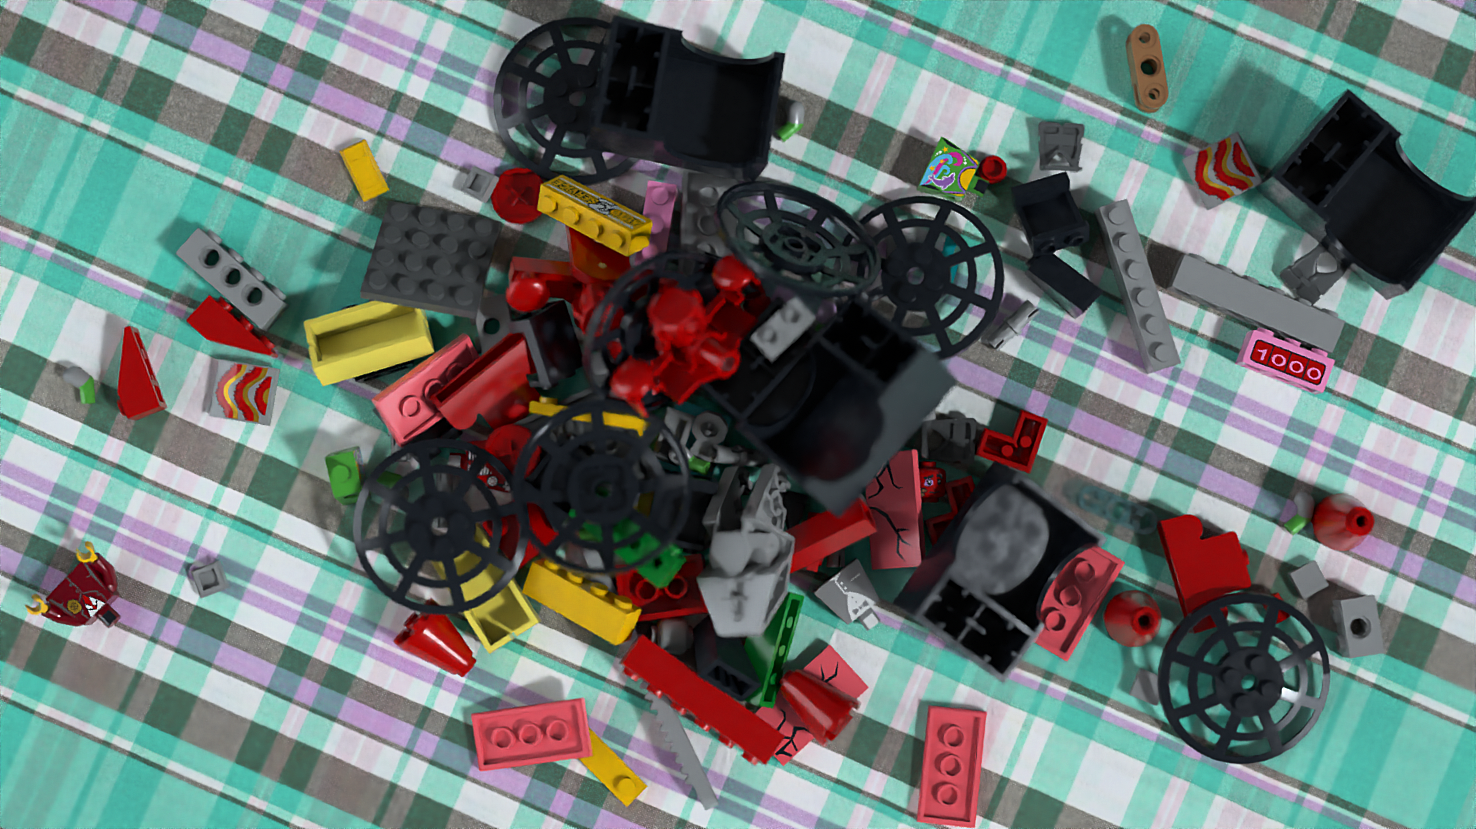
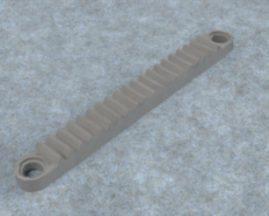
[581,548,719,810]

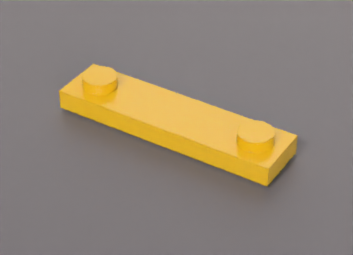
[529,397,649,431]
[578,727,648,807]

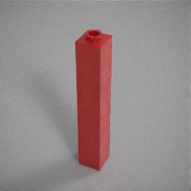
[784,497,877,574]

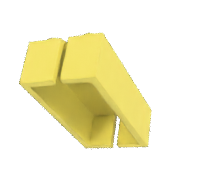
[303,301,435,386]
[430,523,541,654]

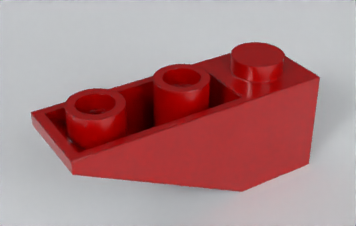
[186,295,279,358]

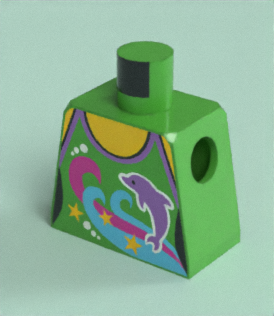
[916,136,989,202]
[325,446,372,506]

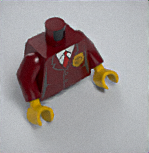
[25,541,121,628]

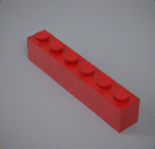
[619,634,785,766]

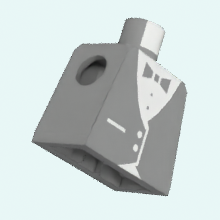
[813,558,881,631]

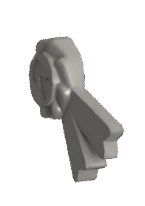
[690,410,728,472]

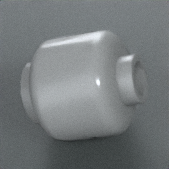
[649,617,693,655]

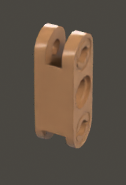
[1126,24,1168,114]

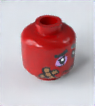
[919,461,946,503]

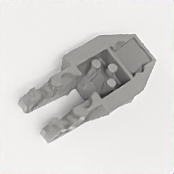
[696,463,795,637]

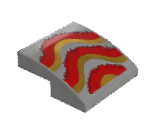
[1182,132,1263,211]
[209,359,280,426]

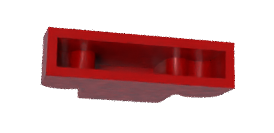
[429,332,541,430]
[1155,514,1252,634]

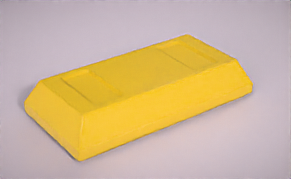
[339,139,389,202]

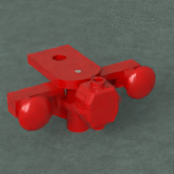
[505,225,683,338]
[611,254,765,418]

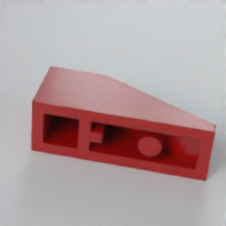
[117,326,167,420]

